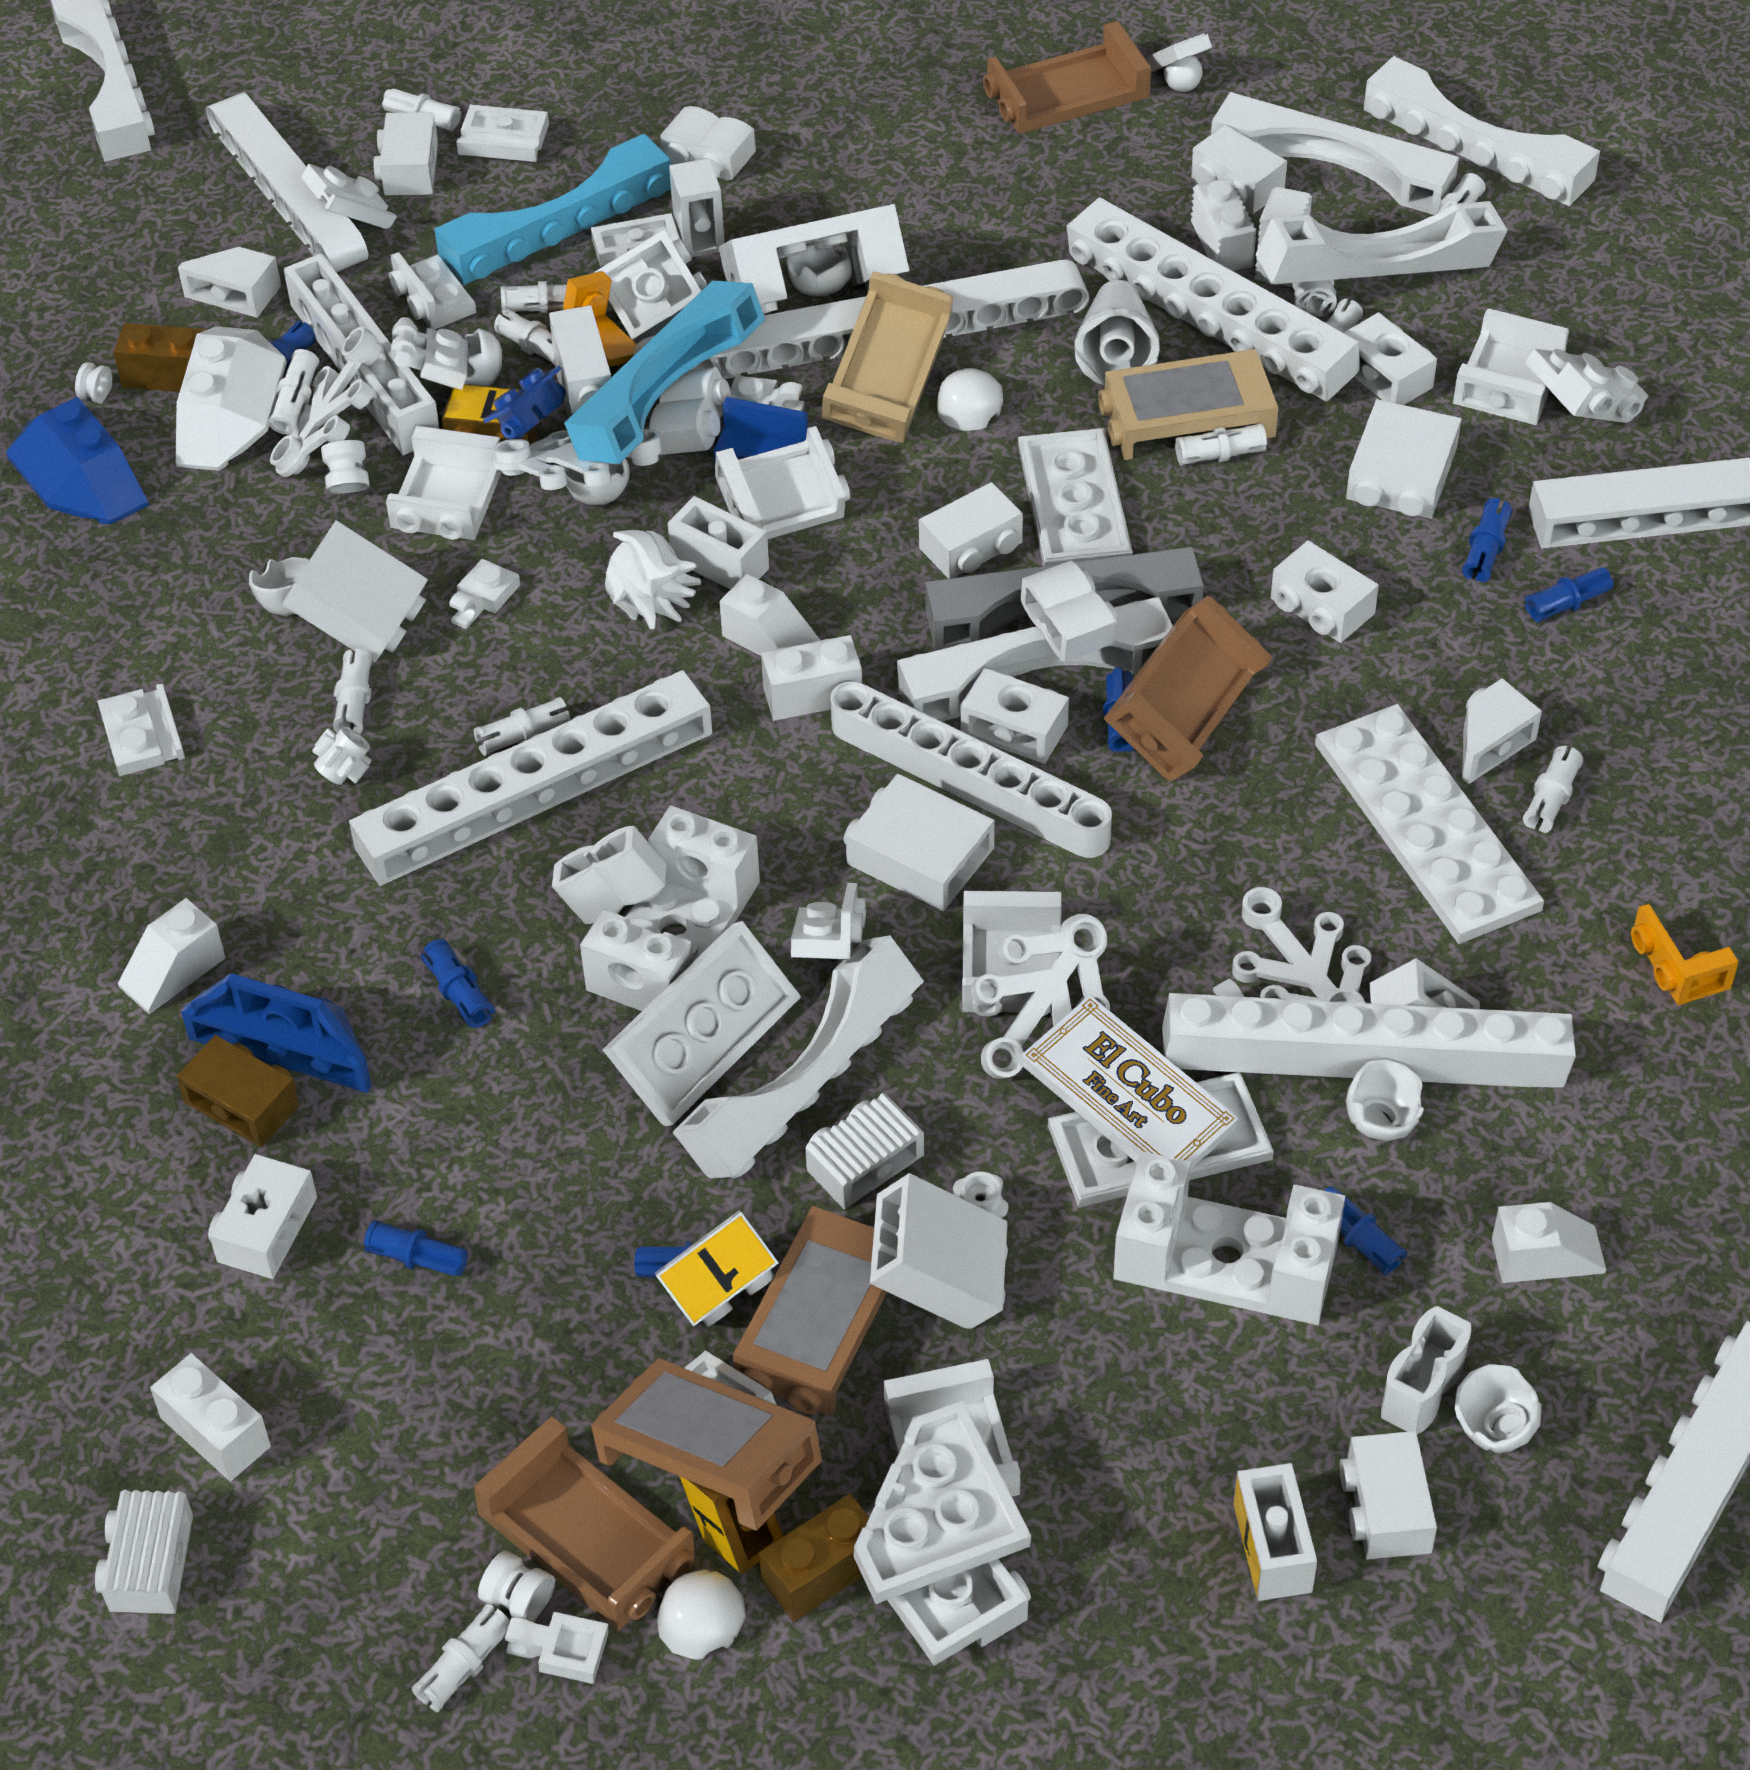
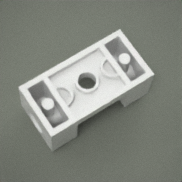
[718,204,909,314]
[580,805,760,1011]
[1113,1151,1345,1325]

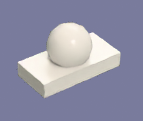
[1145,33,1212,92]

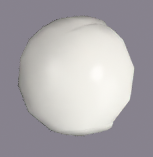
[786,245,852,297]
[446,328,502,388]
[936,368,1003,431]
[565,459,630,505]
[249,557,309,617]
[1346,1058,1424,1141]
[1455,1364,1541,1453]
[657,1569,746,1659]

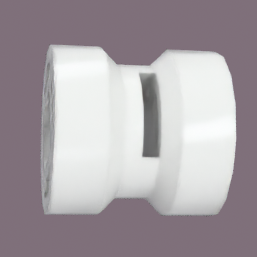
[1292,280,1337,317]
[321,440,370,494]
[478,1550,555,1622]

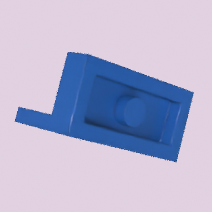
[713,397,809,461]

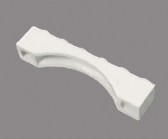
[50,0,155,162]
[1364,56,1600,206]
[1211,92,1459,215]
[1256,201,1508,284]
[897,597,1173,722]
[673,935,924,1179]

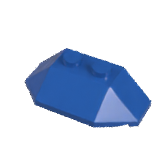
[6,397,149,524]
[181,973,372,1093]

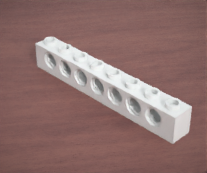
[1066,197,1360,402]
[349,670,712,886]

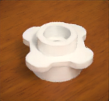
[953,1171,1008,1218]

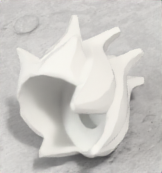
[605,530,701,629]

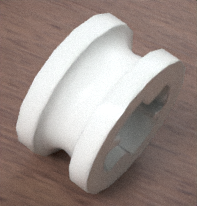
[75,362,112,404]

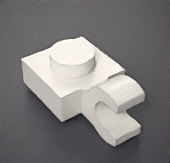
[730,376,804,411]
[449,559,520,629]
[505,1612,608,1684]

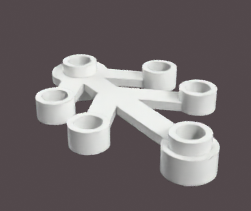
[270,326,381,477]
[491,429,662,490]
[1232,887,1372,1003]
[971,914,1110,1079]

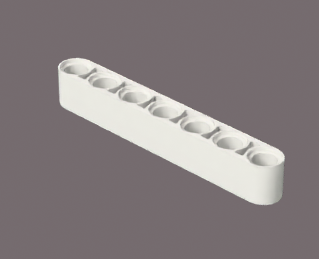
[206,92,368,273]
[831,682,1112,858]

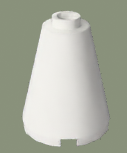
[1074,280,1160,385]

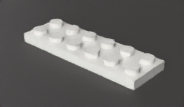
[1315,704,1544,944]

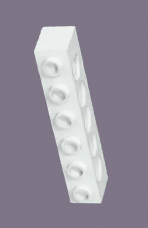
[284,253,440,455]

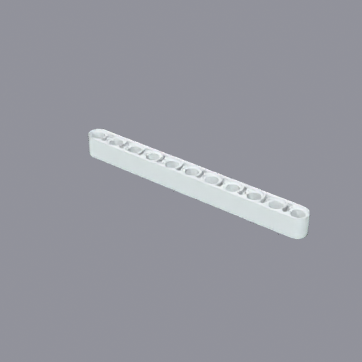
[633,260,1089,379]

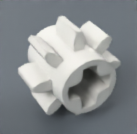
[312,726,372,785]

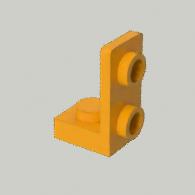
[563,271,637,367]
[1631,904,1739,1005]

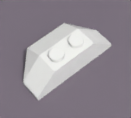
[176,326,287,471]

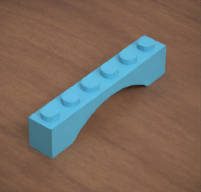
[434,133,671,285]
[564,280,765,464]

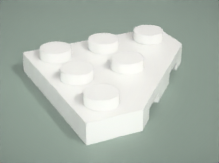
[854,1400,1031,1604]

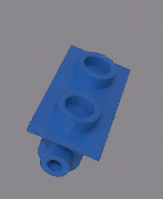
[483,365,566,439]

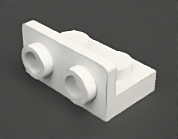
[389,252,477,330]
[791,883,866,959]

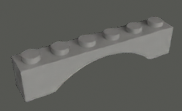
[925,547,1204,650]

